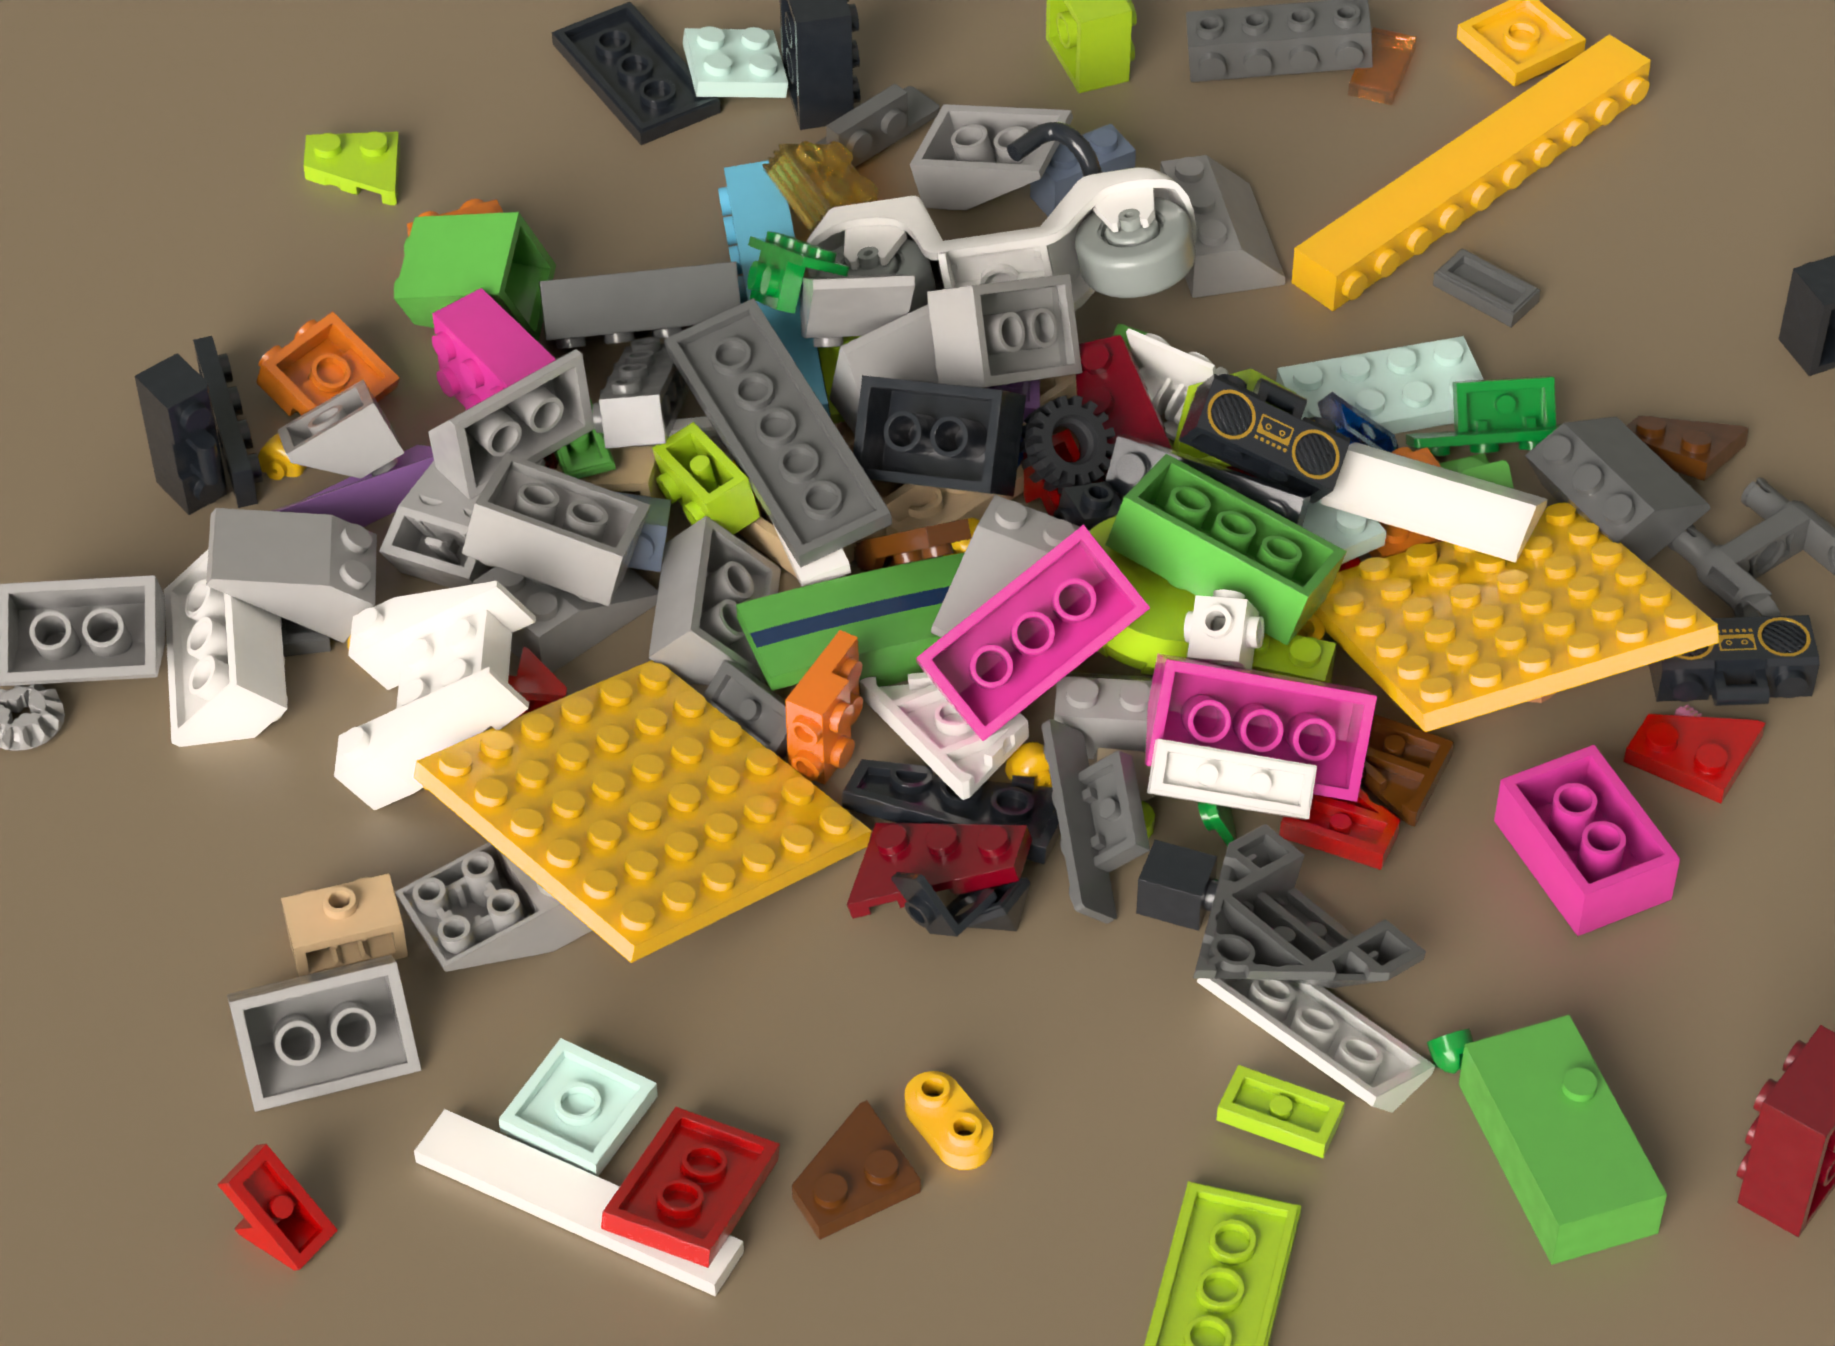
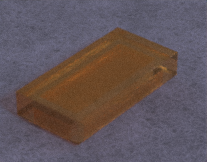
[1348,27,1417,105]

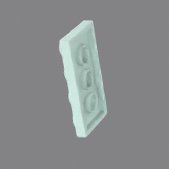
[1276,336,1484,441]

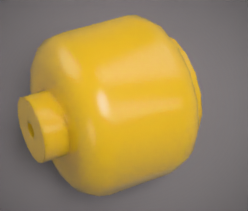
[258,434,307,480]
[1005,742,1052,787]

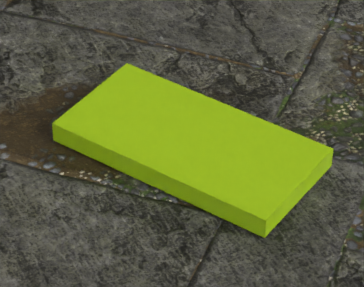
[1144,1181,1302,1346]

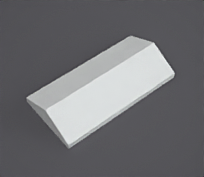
[1321,442,1548,563]
[1197,979,1435,1113]

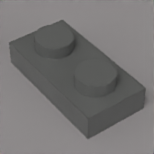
[703,660,788,759]

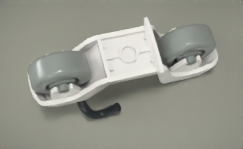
[807,122,1197,313]

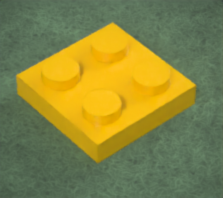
[1456,0,1586,87]

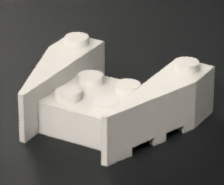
[334,581,536,811]

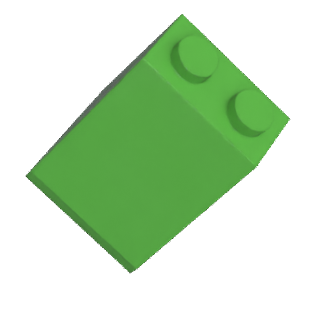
[394,212,556,341]

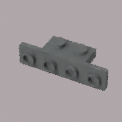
[781,84,940,197]
[1041,719,1150,924]

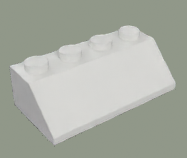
[164,550,288,747]

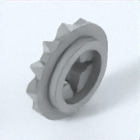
[0,684,65,751]

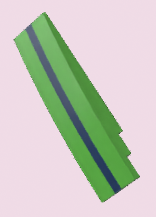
[736,552,965,691]

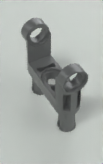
[1667,477,1835,617]

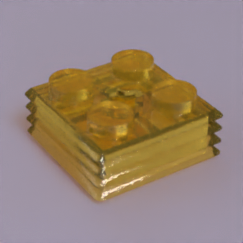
[762,141,879,233]

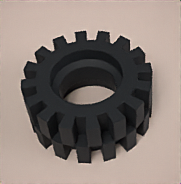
[1019,395,1116,493]

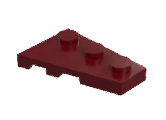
[1076,335,1176,483]
[847,823,1032,919]

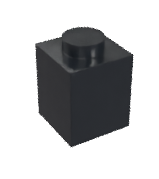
[1136,839,1219,931]

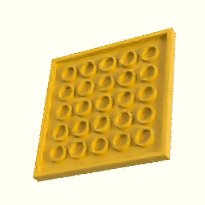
[1314,503,1719,732]
[414,660,872,963]

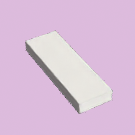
[1147,739,1317,820]

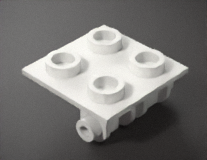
[1126,328,1217,424]

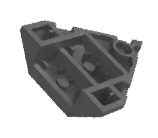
[1193,824,1426,988]

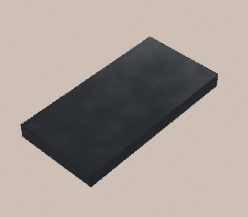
[552,2,721,145]

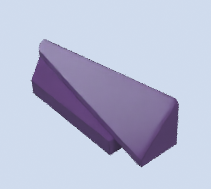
[271,445,434,527]

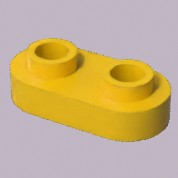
[905,1071,993,1170]

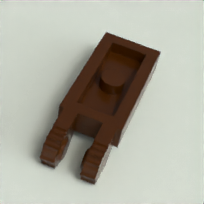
[854,518,972,571]

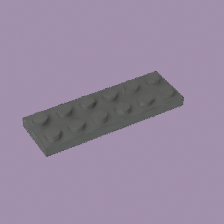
[664,298,892,568]

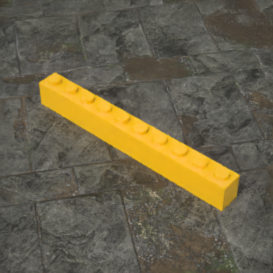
[1291,34,1651,311]

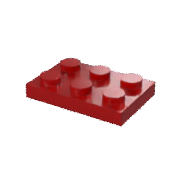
[601,1107,780,1268]

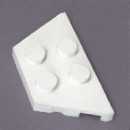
[859,672,1029,800]

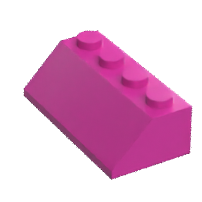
[916,525,1150,741]
[1145,653,1377,802]

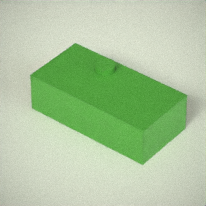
[1105,454,1347,645]
[1459,1015,1667,1265]

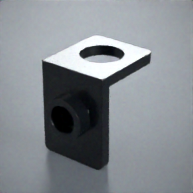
[891,872,998,937]

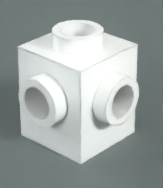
[1184,590,1264,670]

